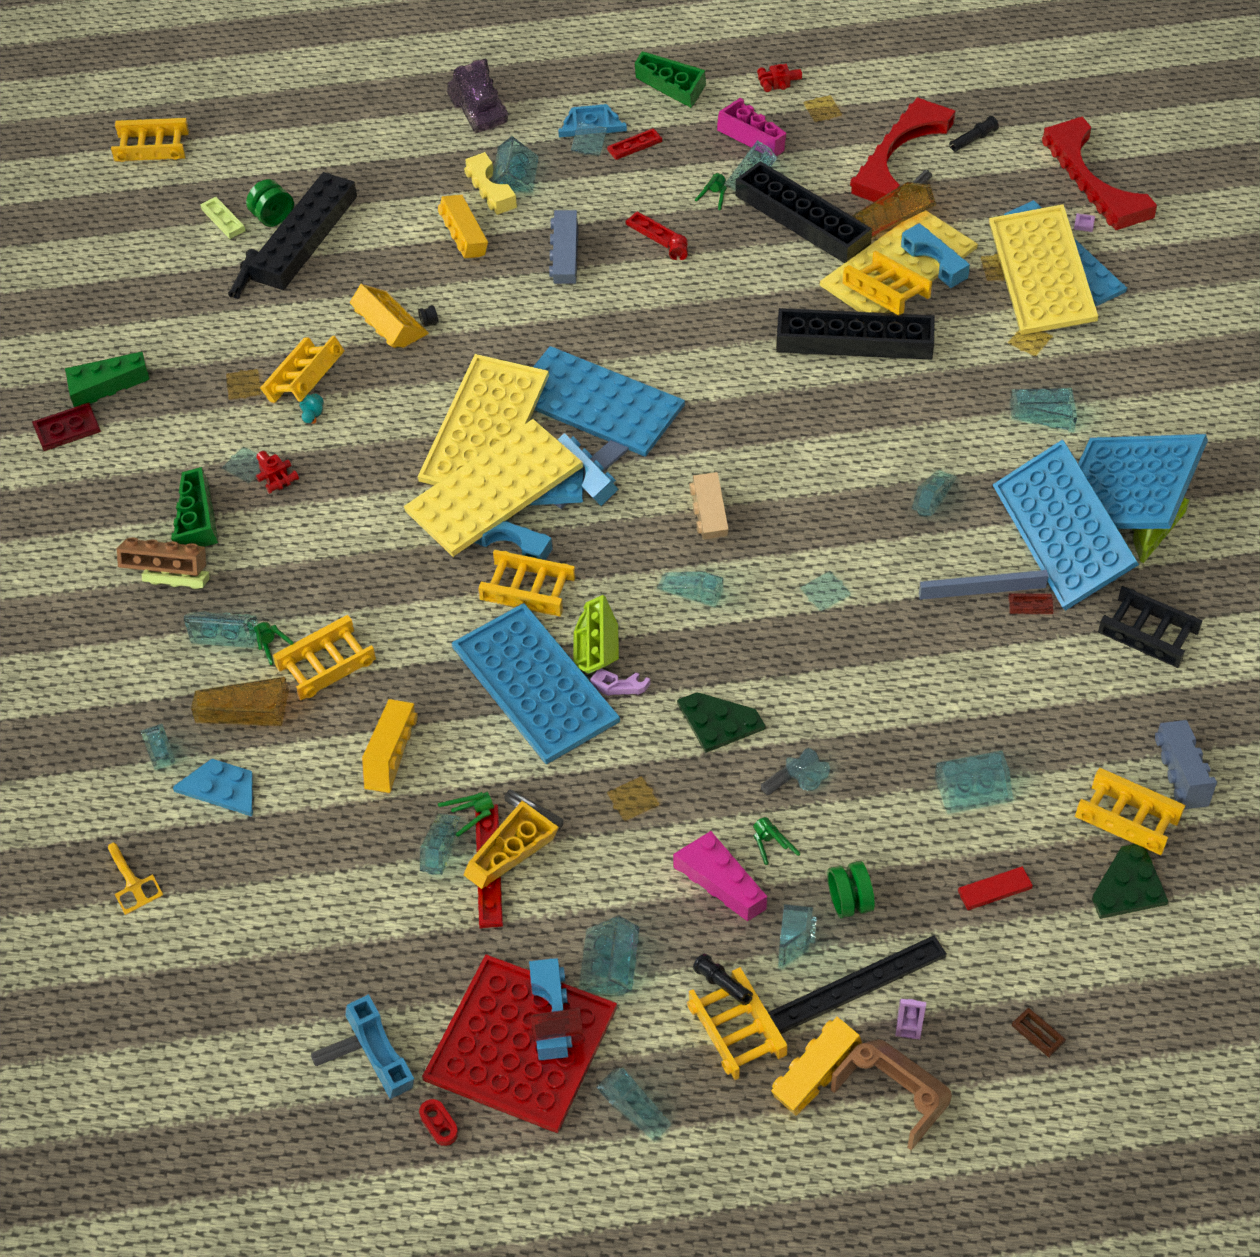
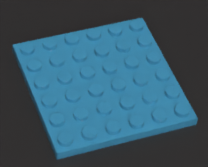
[1078,434,1208,529]

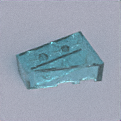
[1009,388,1077,433]

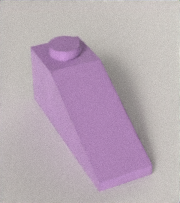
[895,999,926,1040]

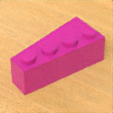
[717,98,786,159]
[673,831,767,921]

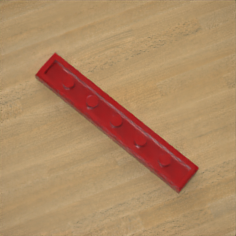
[475,804,503,928]

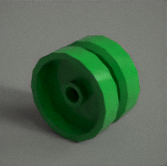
[246,179,294,228]
[827,860,875,919]

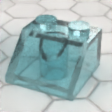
[778,904,817,969]

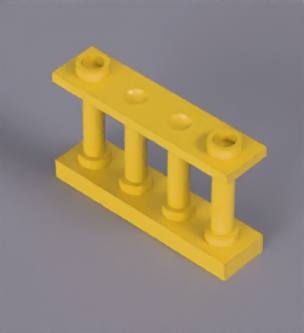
[111,118,189,162]
[843,251,932,316]
[260,336,345,403]
[478,550,575,617]
[273,614,376,700]
[1075,767,1186,855]
[687,967,788,1080]

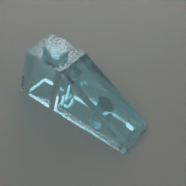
[725,140,777,191]
[912,470,957,516]
[657,572,724,608]
[140,724,176,770]
[420,814,460,875]
[596,1067,672,1142]

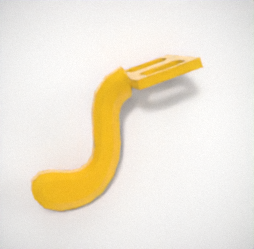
[108,842,163,915]

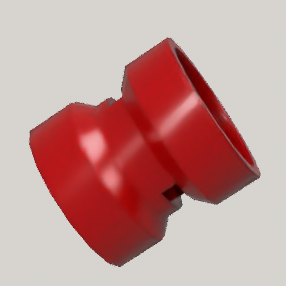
[669,235,688,260]

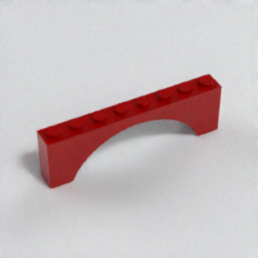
[850,97,956,208]
[1042,116,1157,231]

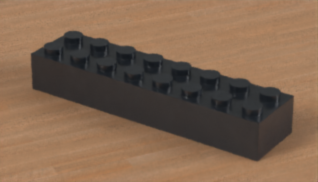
[735,161,872,263]
[248,172,357,291]
[776,308,935,360]

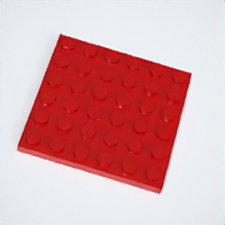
[422,954,617,1134]

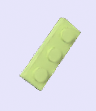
[200,197,245,239]
[142,569,210,589]

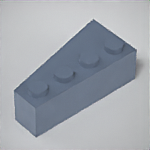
[549,210,579,284]
[1155,720,1217,810]

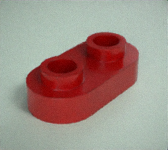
[419,1099,458,1146]

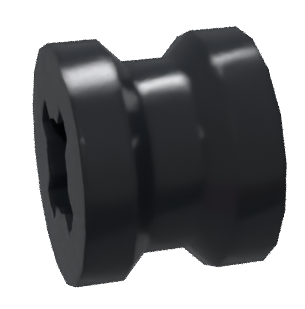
[418,305,439,327]

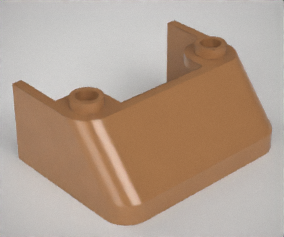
[831,1039,952,1150]

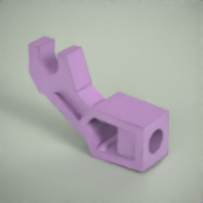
[591,669,650,696]

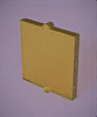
[803,95,842,122]
[981,254,1005,281]
[1008,330,1053,356]
[226,369,261,400]
[607,776,659,821]

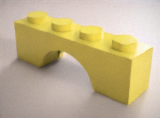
[464,152,517,215]

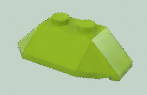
[1132,497,1189,563]
[573,595,619,674]

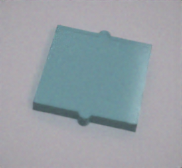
[571,122,607,156]
[222,447,261,483]
[800,571,851,611]

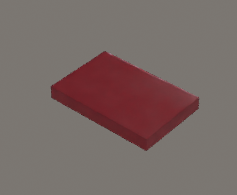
[32,403,101,451]

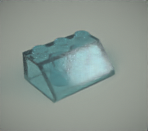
[492,136,539,193]
[183,611,258,648]
[934,751,1013,814]
[579,916,639,997]

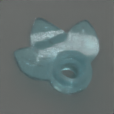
[786,748,830,791]

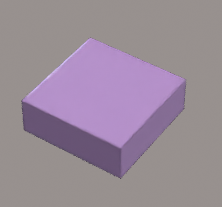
[1074,213,1095,232]

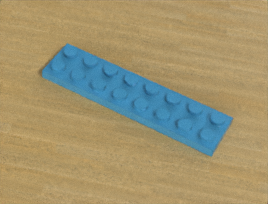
[1004,200,1127,306]

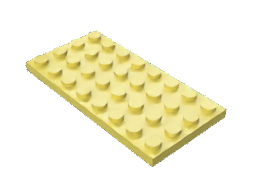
[989,204,1098,335]
[820,208,978,313]
[418,354,549,485]
[404,419,583,557]

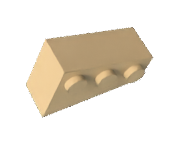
[689,472,728,540]

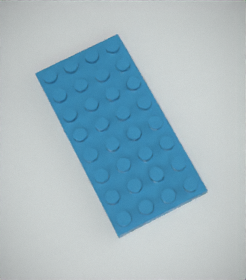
[533,346,685,457]
[993,439,1139,611]
[452,603,620,765]

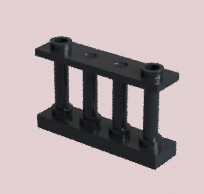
[1098,586,1203,668]

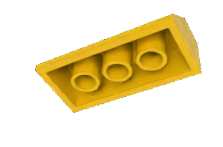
[350,284,429,348]

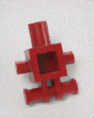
[757,64,802,92]
[255,451,299,494]

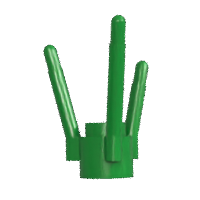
[695,173,727,211]
[254,622,294,665]
[438,791,494,837]
[753,817,800,865]

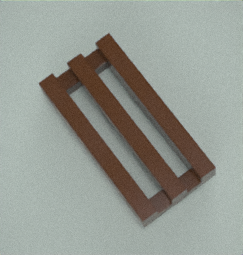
[1011,1008,1066,1058]

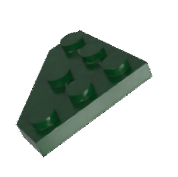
[677,692,766,753]
[1092,844,1168,919]

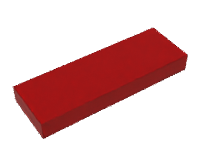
[607,128,662,160]
[625,211,679,248]
[958,866,1033,910]

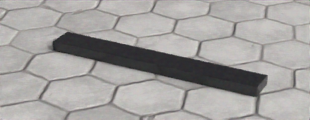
[768,935,947,1034]

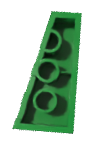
[634,51,706,108]
[65,351,150,407]
[171,467,218,547]

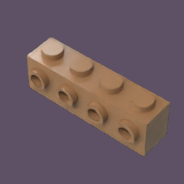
[116,537,206,576]

